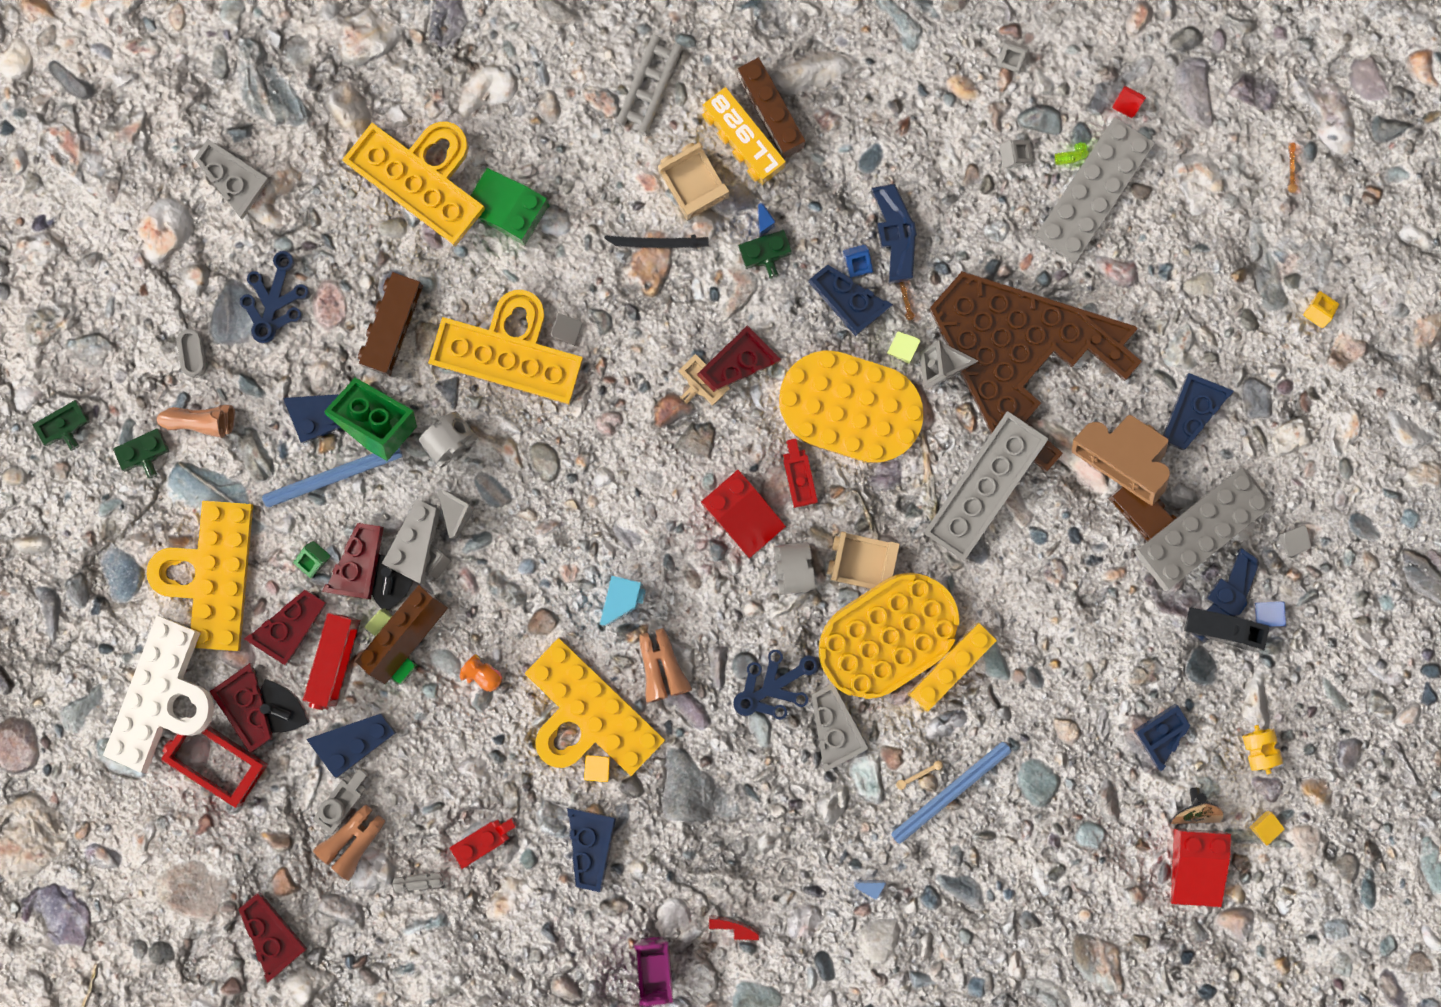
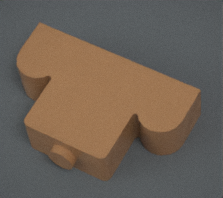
[1072,415,1170,506]

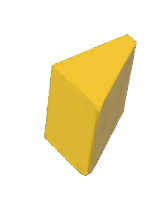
[1303,290,1340,328]
[584,755,610,782]
[1249,811,1285,846]

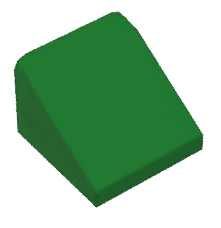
[293,541,331,579]
[392,657,418,685]

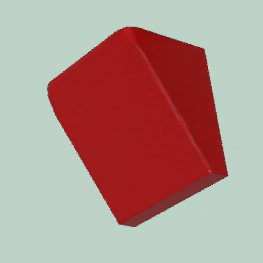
[1112,86,1146,118]

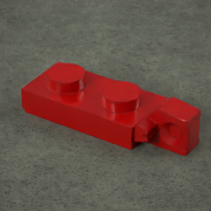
[783,438,818,508]
[449,818,517,869]

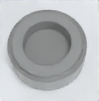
[318,798,345,824]

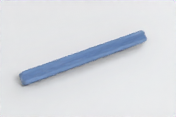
[262,447,402,507]
[891,742,1011,844]

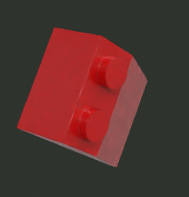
[701,470,786,559]
[1171,828,1231,907]

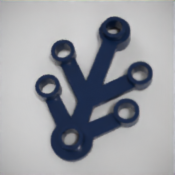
[240,251,310,344]
[733,649,819,720]

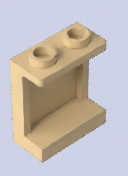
[658,142,729,221]
[827,531,900,589]

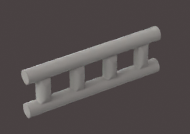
[616,35,683,135]

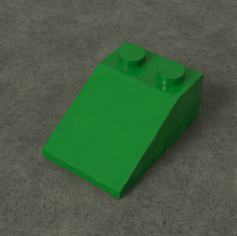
[470,168,549,246]
[324,377,417,461]

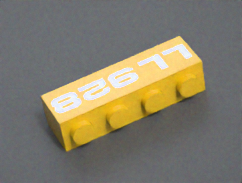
[702,87,786,185]
[907,623,997,712]

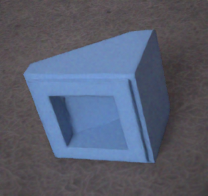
[853,880,886,899]

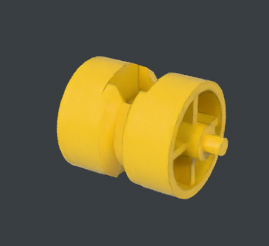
[1242,725,1283,774]

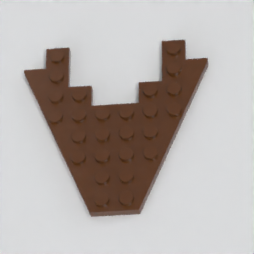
[929,271,1142,472]

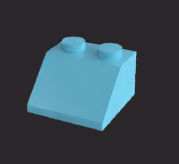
[600,576,646,626]

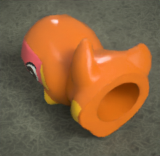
[460,654,502,692]

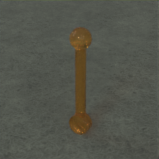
[1288,143,1297,193]
[899,281,915,320]

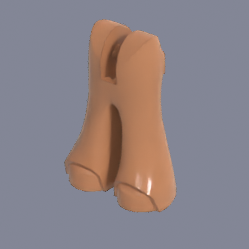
[157,405,235,438]
[639,628,692,703]
[313,804,386,881]

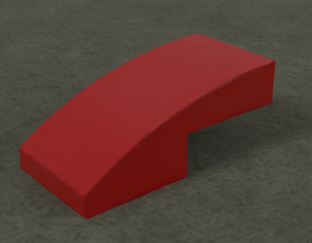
[709,915,759,940]

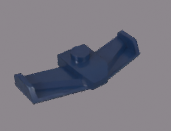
[871,184,917,284]
[1184,549,1259,643]

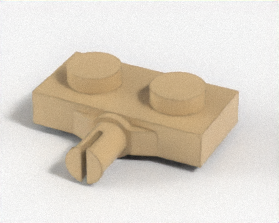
[678,354,730,406]

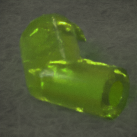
[1055,142,1089,165]

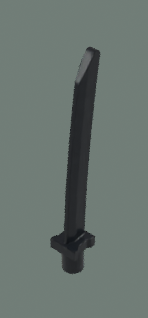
[604,235,709,251]

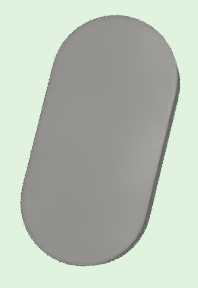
[177,329,207,378]

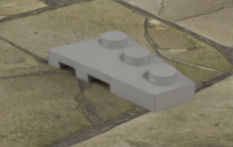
[194,139,270,220]
[382,499,440,586]
[811,683,868,772]

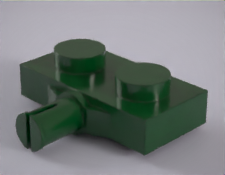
[738,230,792,279]
[32,400,90,451]
[113,428,170,479]

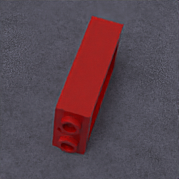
[302,613,361,710]
[161,717,269,808]

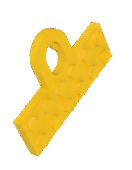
[342,121,485,247]
[428,290,583,405]
[146,501,253,651]
[524,638,665,776]

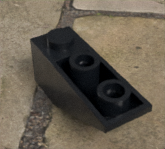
[1184,607,1270,651]

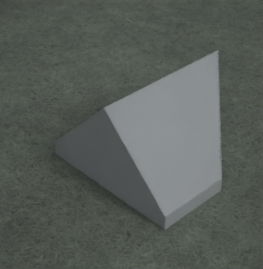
[920,340,978,389]
[437,489,475,539]

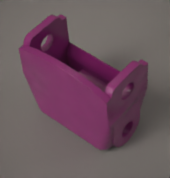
[634,937,673,1006]

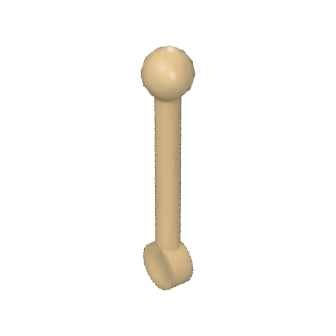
[896,760,943,790]

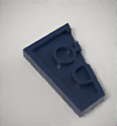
[1163,373,1234,450]

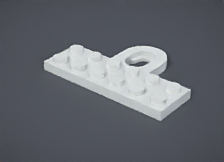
[103,616,214,773]

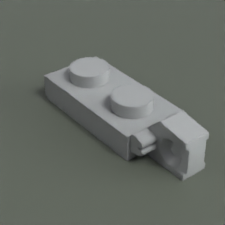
[312,768,369,835]

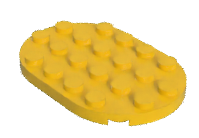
[779,351,923,463]
[819,573,959,699]

